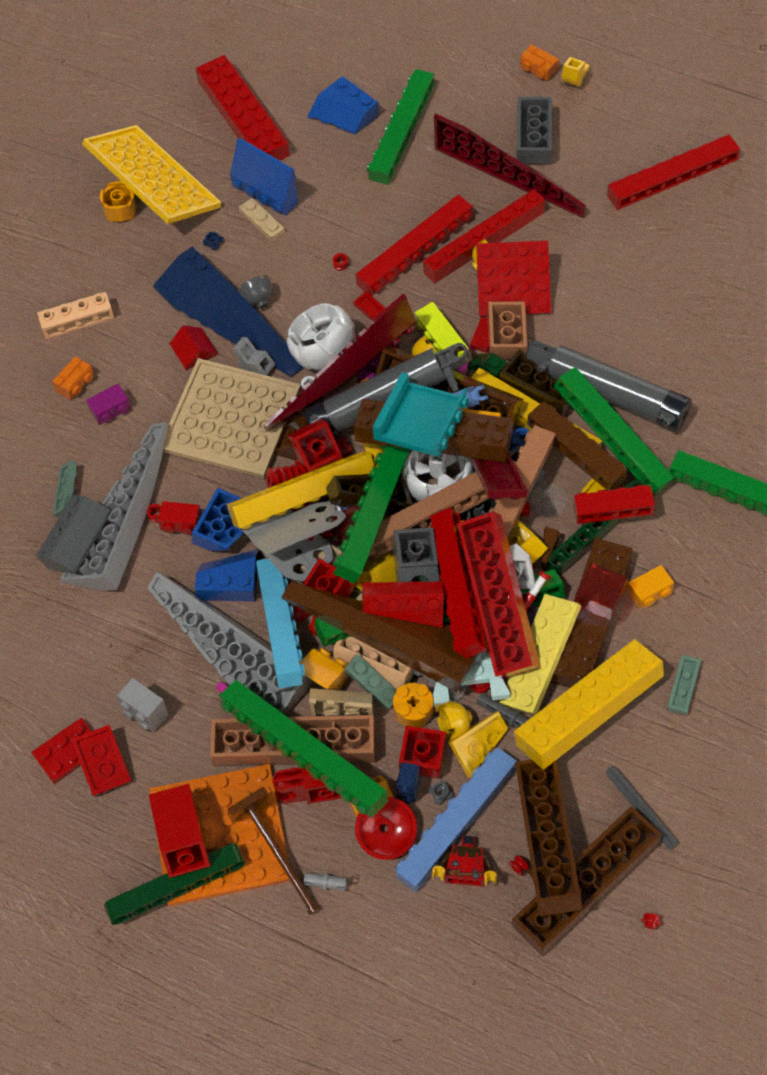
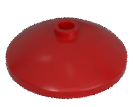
[355,797,417,860]

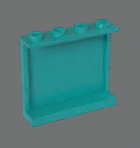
[373,372,469,457]

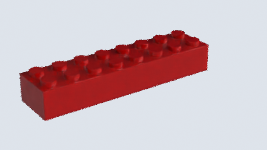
[195,55,290,161]
[457,511,540,678]

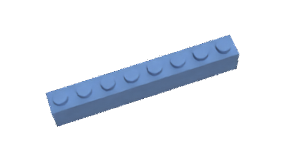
[395,747,517,893]

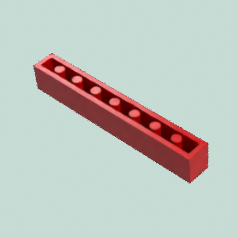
[607,134,740,210]
[423,189,545,284]
[355,194,473,296]
[430,507,487,659]

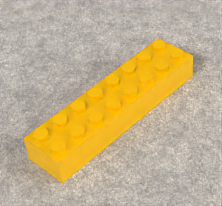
[514,639,664,770]

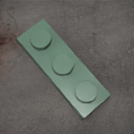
[53,461,77,518]
[343,654,396,709]
[667,655,701,716]

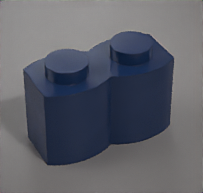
[395,762,421,804]

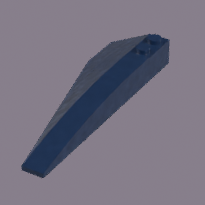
[153,246,304,378]

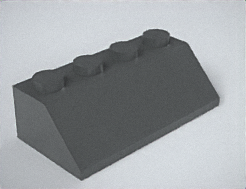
[36,495,112,574]

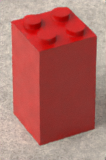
[148,783,210,878]

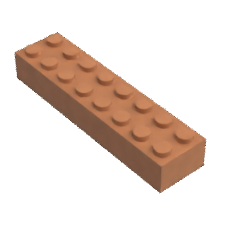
[210,715,375,766]

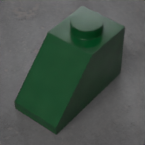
[469,353,508,379]

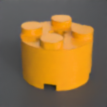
[100,181,137,222]
[393,683,434,728]

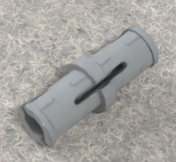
[304,872,347,891]

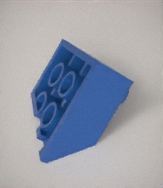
[308,76,379,134]
[192,487,245,551]
[195,549,259,602]

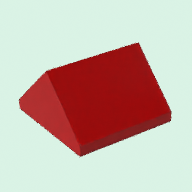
[169,325,218,371]

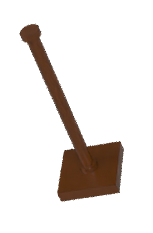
[228,786,320,915]

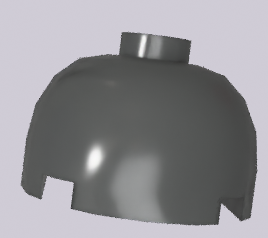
[237,275,273,309]

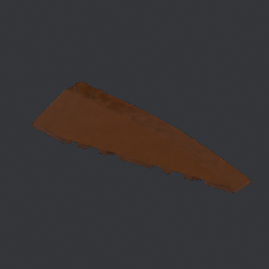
[281,582,479,692]

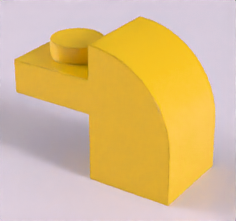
[562,57,590,87]

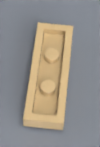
[239,198,285,242]

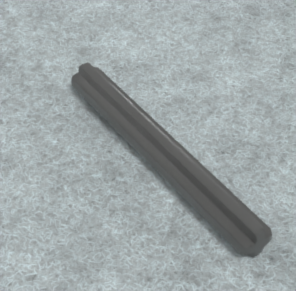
[606,766,678,850]

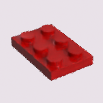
[31,718,91,785]
[71,725,131,797]

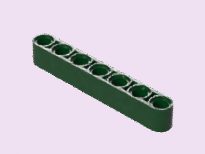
[548,480,645,575]
[104,843,246,925]

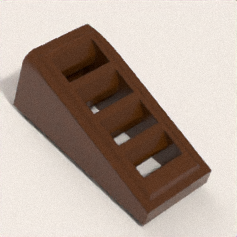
[541,526,560,571]

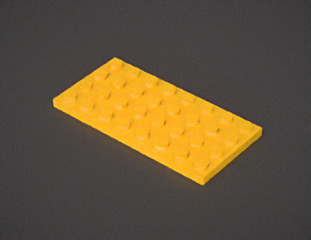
[82,125,222,224]

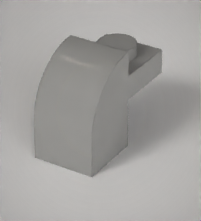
[232,337,275,375]

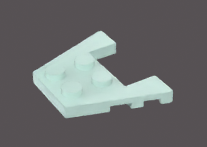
[433,650,510,708]

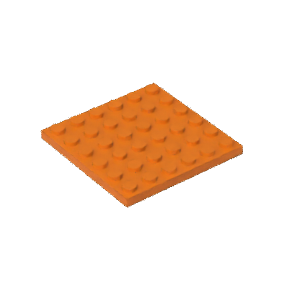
[150,764,290,907]

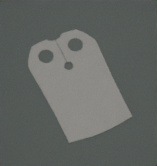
[248,502,346,555]
[240,509,333,581]

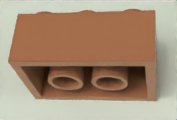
[487,302,527,359]

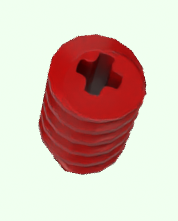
[266,464,307,488]

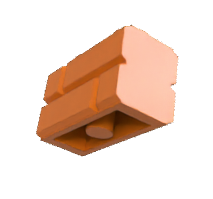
[520,44,559,81]
[52,356,94,400]

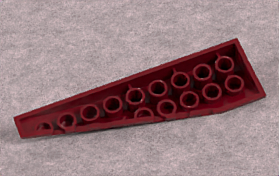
[434,113,586,218]
[264,293,416,432]

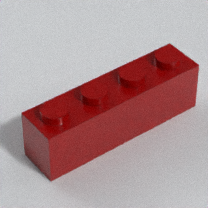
[573,485,655,524]

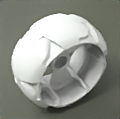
[287,303,356,370]
[402,449,474,502]

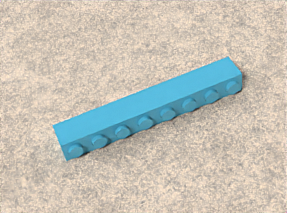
[256,559,305,689]

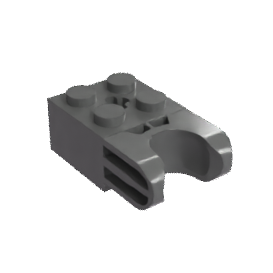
[391,527,440,582]

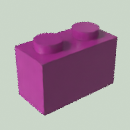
[86,383,131,425]

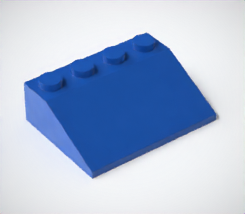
[230,138,298,216]

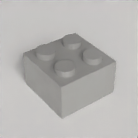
[117,678,169,733]

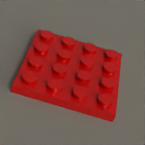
[476,240,551,316]

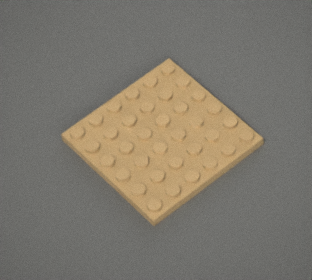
[163,358,301,479]

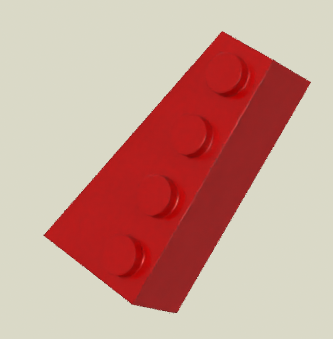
[362,581,444,628]

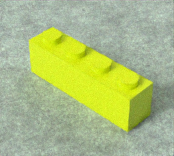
[414,302,472,360]

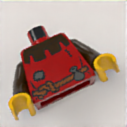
[431,836,497,887]

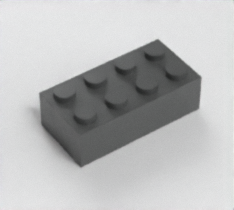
[517,97,552,164]

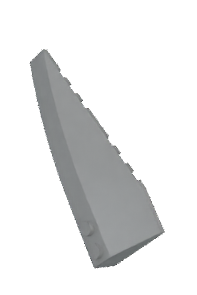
[60,422,168,591]
[147,572,312,716]

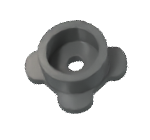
[429,781,453,804]

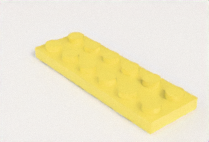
[500,594,581,715]

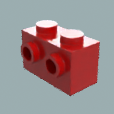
[158,501,202,534]

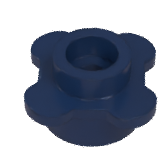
[203,232,223,250]

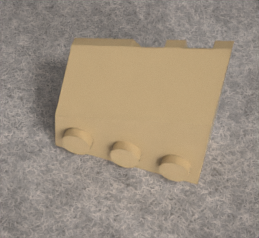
[309,688,373,716]

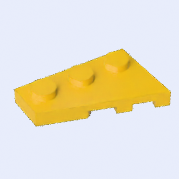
[448,711,508,778]

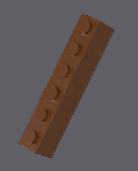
[527,401,627,491]

